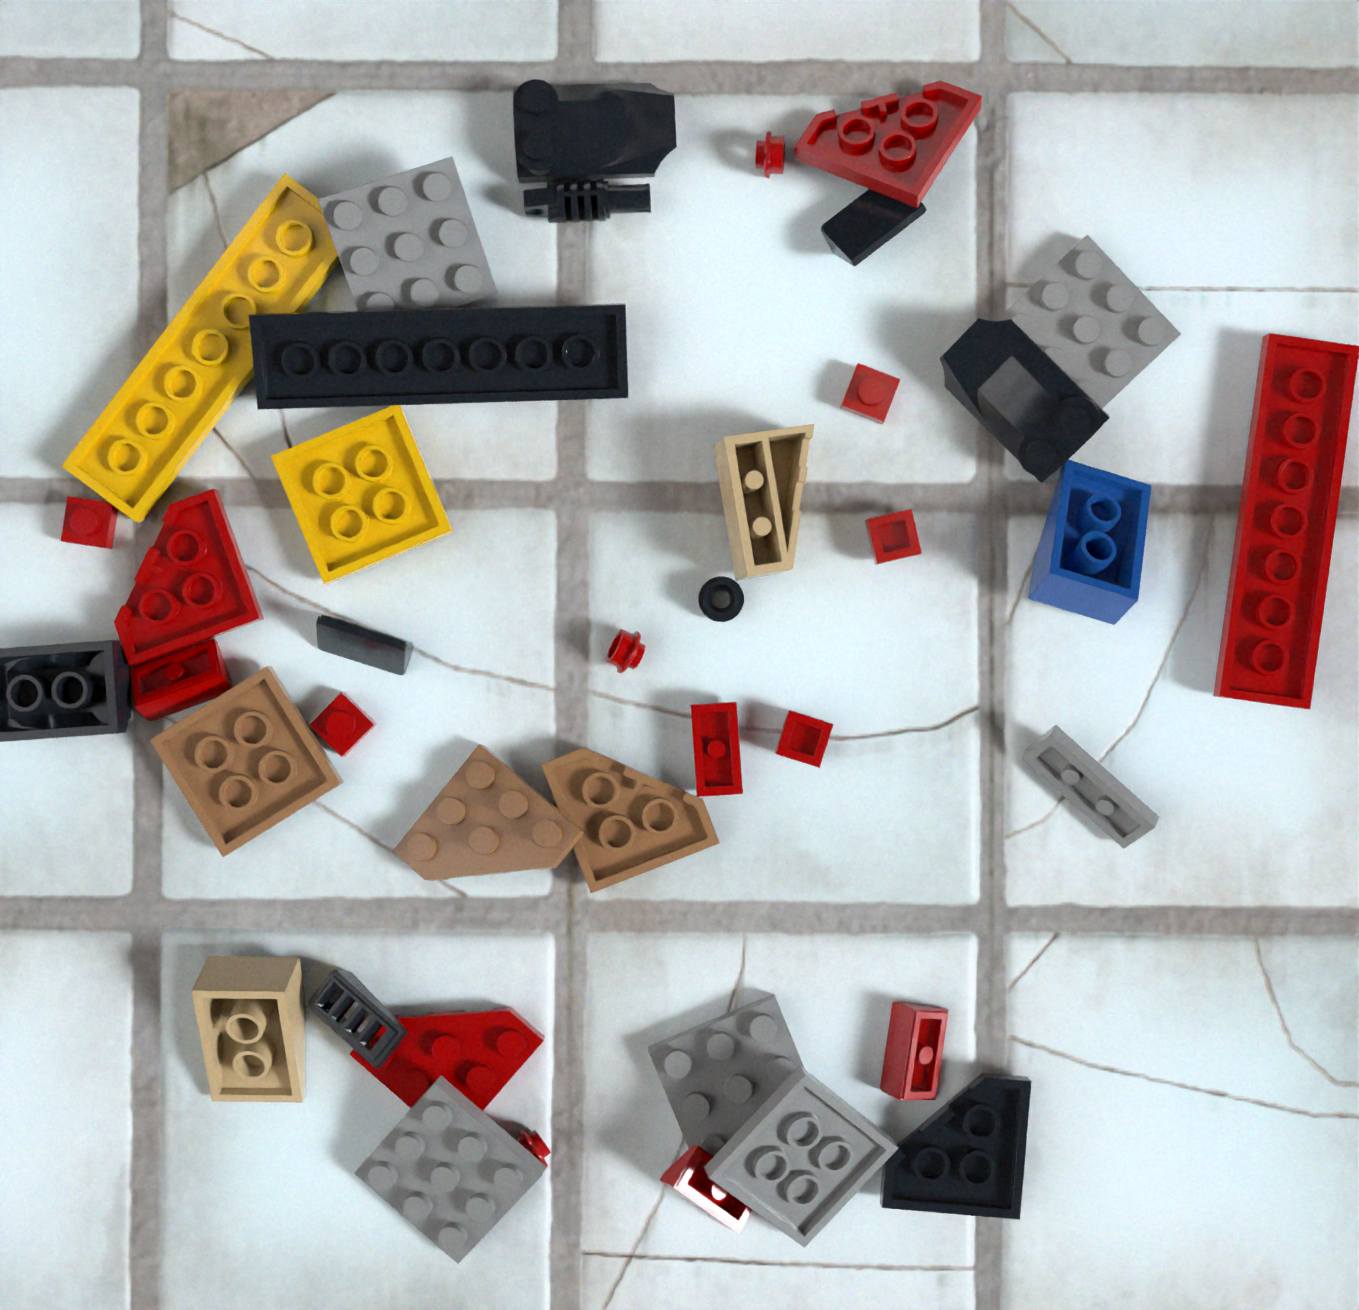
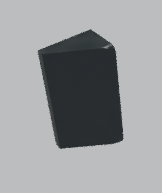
[821,189,927,266]
[316,615,414,675]

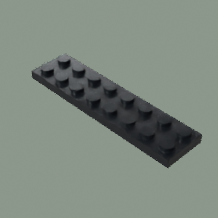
[249,303,629,410]

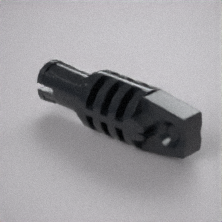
[523,179,651,223]

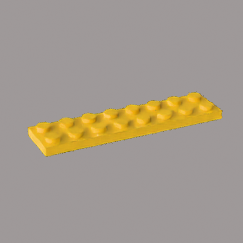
[61,173,340,523]

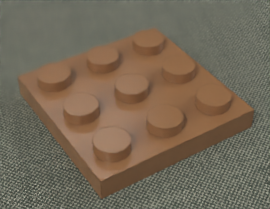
[150,666,344,857]

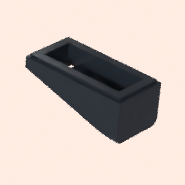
[307,969,409,1069]

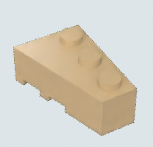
[713,424,814,581]

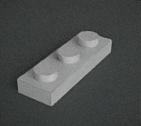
[1022,725,1159,849]

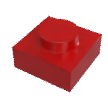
[840,363,900,425]
[61,496,118,549]
[865,509,922,565]
[309,692,377,757]
[775,710,834,768]

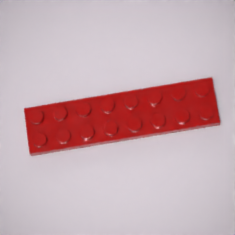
[1213,333,1359,709]

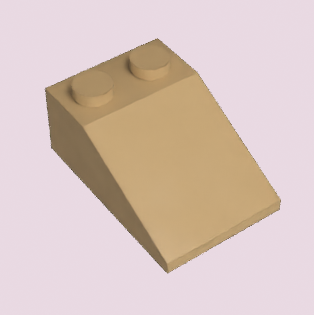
[191,956,305,1103]

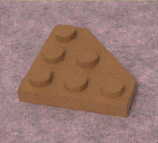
[393,744,585,881]
[541,747,720,893]

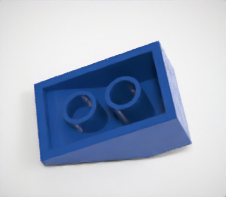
[1028,459,1152,625]

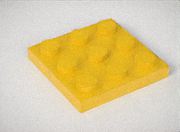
[271,405,454,585]

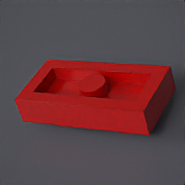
[690,702,743,797]

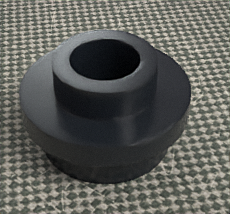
[698,576,744,622]

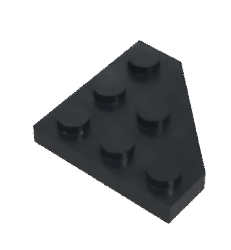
[880,1073,1032,1220]

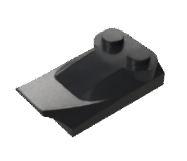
[513,79,677,183]
[940,318,1110,483]
[0,640,132,742]

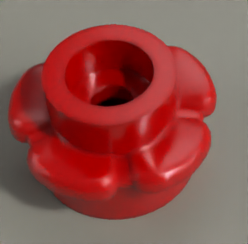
[755,131,785,178]
[606,629,645,673]
[515,1130,551,1168]

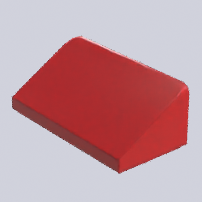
[129,638,233,721]
[880,1001,949,1100]
[659,1144,752,1233]

